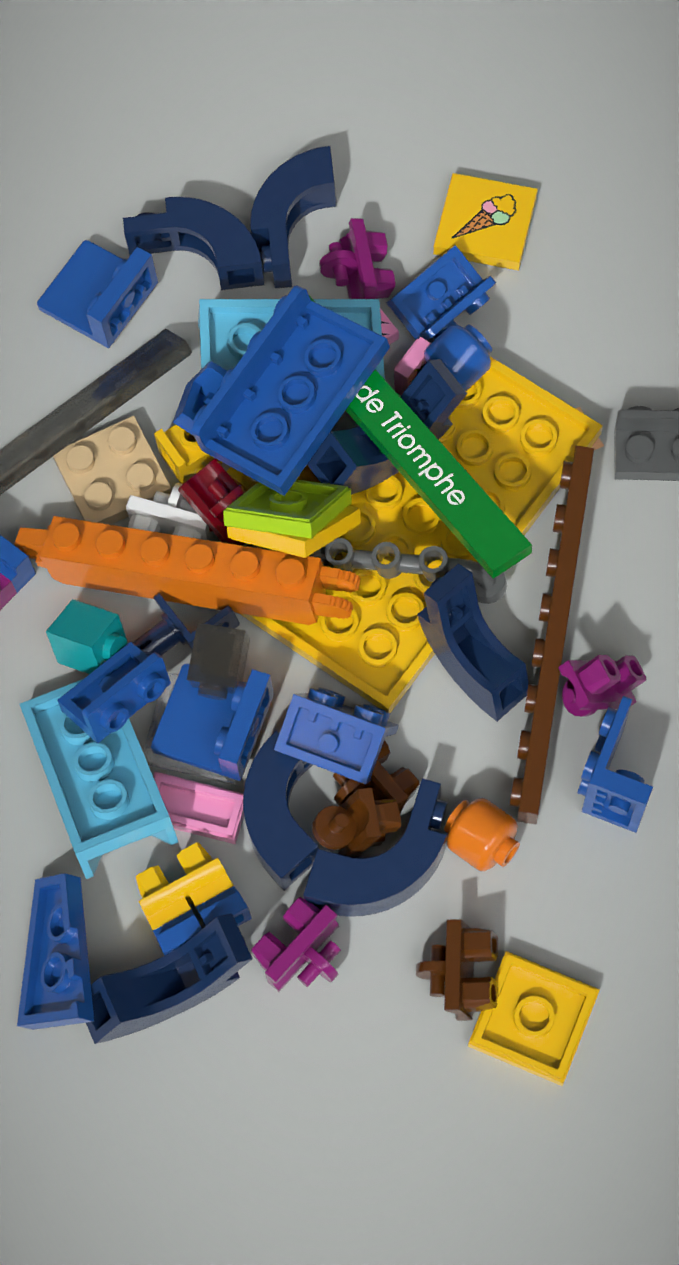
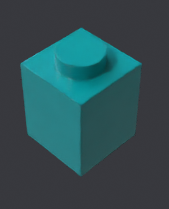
[46,599,128,674]

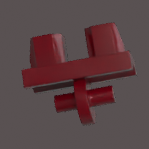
[178,458,246,546]

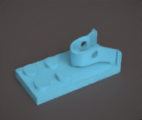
[198,299,385,379]
[19,679,178,879]

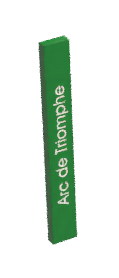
[309,296,532,579]

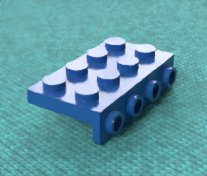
[192,285,390,496]

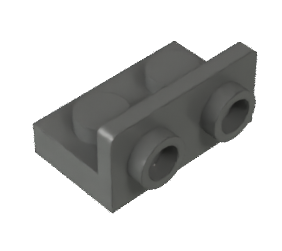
[614,406,679,481]

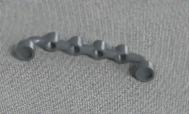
[246,538,507,604]

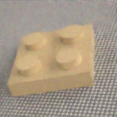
[52,416,172,525]

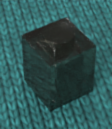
[187,623,251,700]

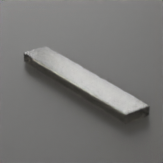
[0,329,192,495]

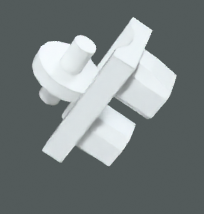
[126,483,214,541]

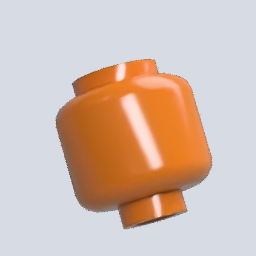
[444,798,520,872]

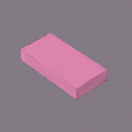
[153,772,244,844]

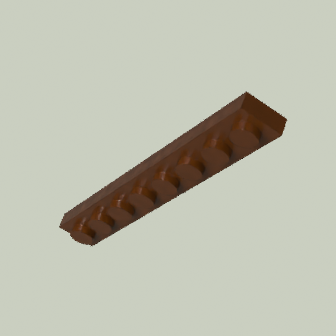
[510,446,594,824]

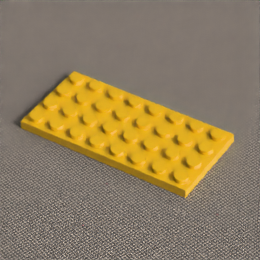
[239,356,603,713]

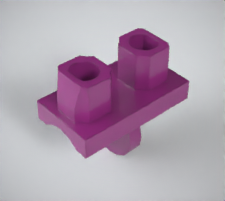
[319,218,396,299]
[558,655,647,717]
[251,897,341,992]

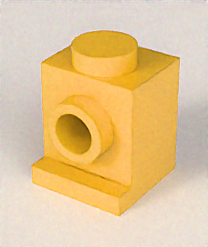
[154,425,223,484]

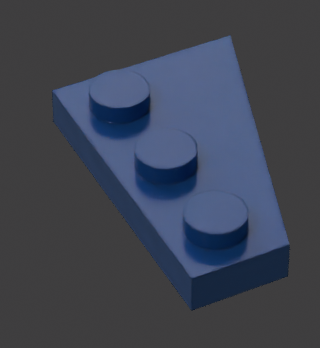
[17,873,94,1030]

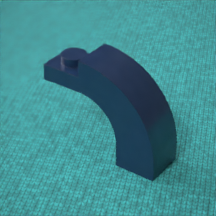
[307,359,468,495]
[243,731,319,891]
[303,778,448,917]
[86,913,253,1044]

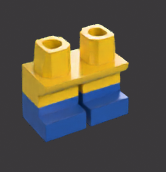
[136,842,252,955]

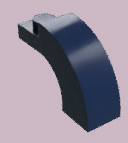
[250,146,336,289]
[123,197,264,291]
[417,563,529,722]

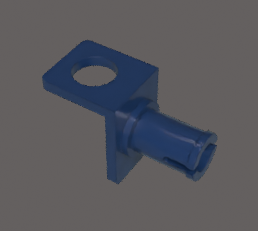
[132,593,240,657]

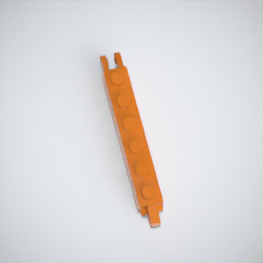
[14,516,361,625]

